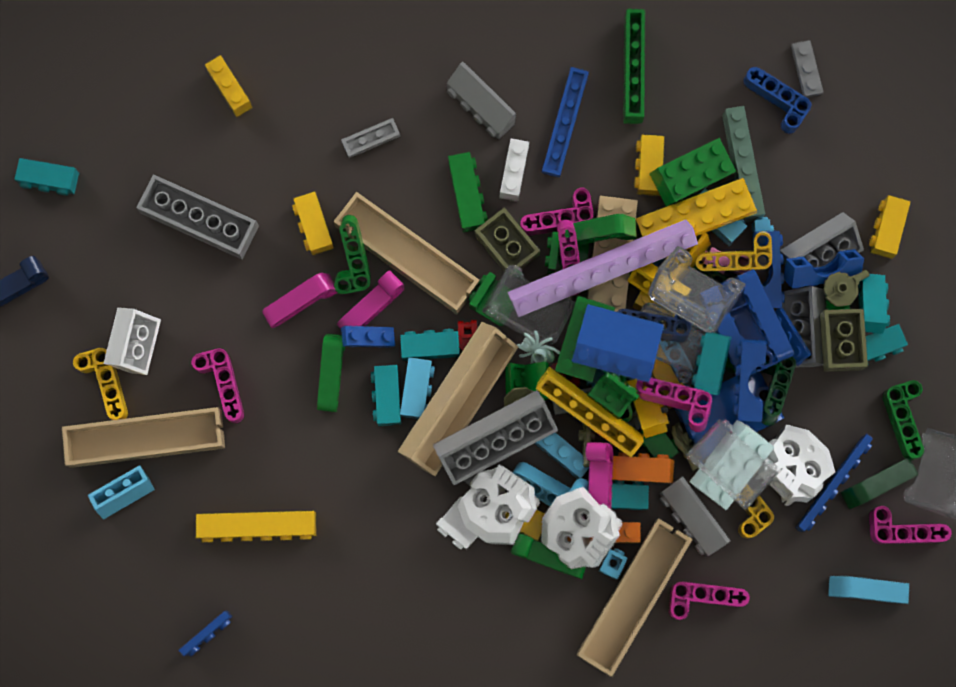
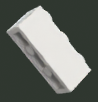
[500,139,529,202]

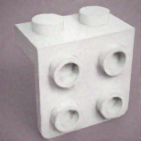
[436,496,478,550]

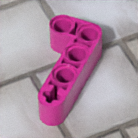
[520,188,594,236]
[557,220,580,296]
[337,270,404,329]
[262,273,337,328]
[191,348,244,423]
[636,378,712,432]
[586,443,613,509]
[869,506,952,544]
[669,582,750,620]

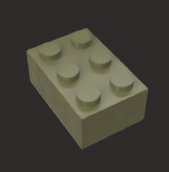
[474,207,540,279]
[820,309,868,372]

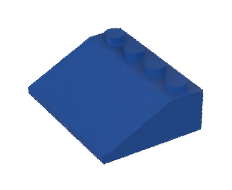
[572,304,664,382]

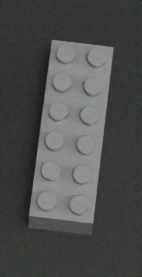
[136,174,259,260]
[433,390,558,485]

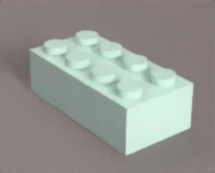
[690,420,775,510]

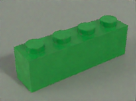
[448,152,488,233]

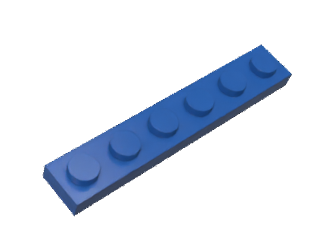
[542,67,589,178]
[795,434,873,532]

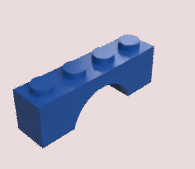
[753,230,785,308]
[784,249,864,289]
[733,339,767,422]

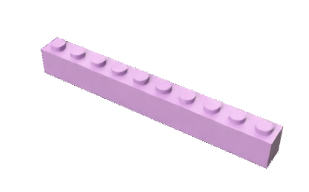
[508,220,698,317]

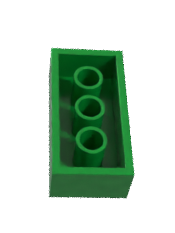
[649,138,736,207]
[555,296,616,382]

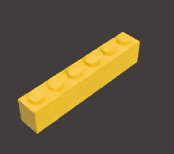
[536,367,644,457]
[196,511,316,542]

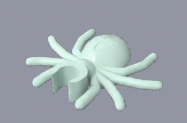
[517,331,560,364]

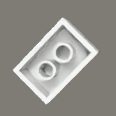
[103,308,161,375]

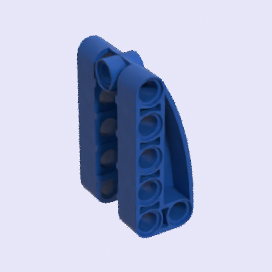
[699,269,794,375]
[674,371,784,460]

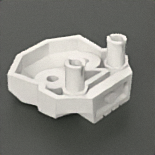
[754,424,836,506]
[458,465,540,545]
[541,487,622,569]

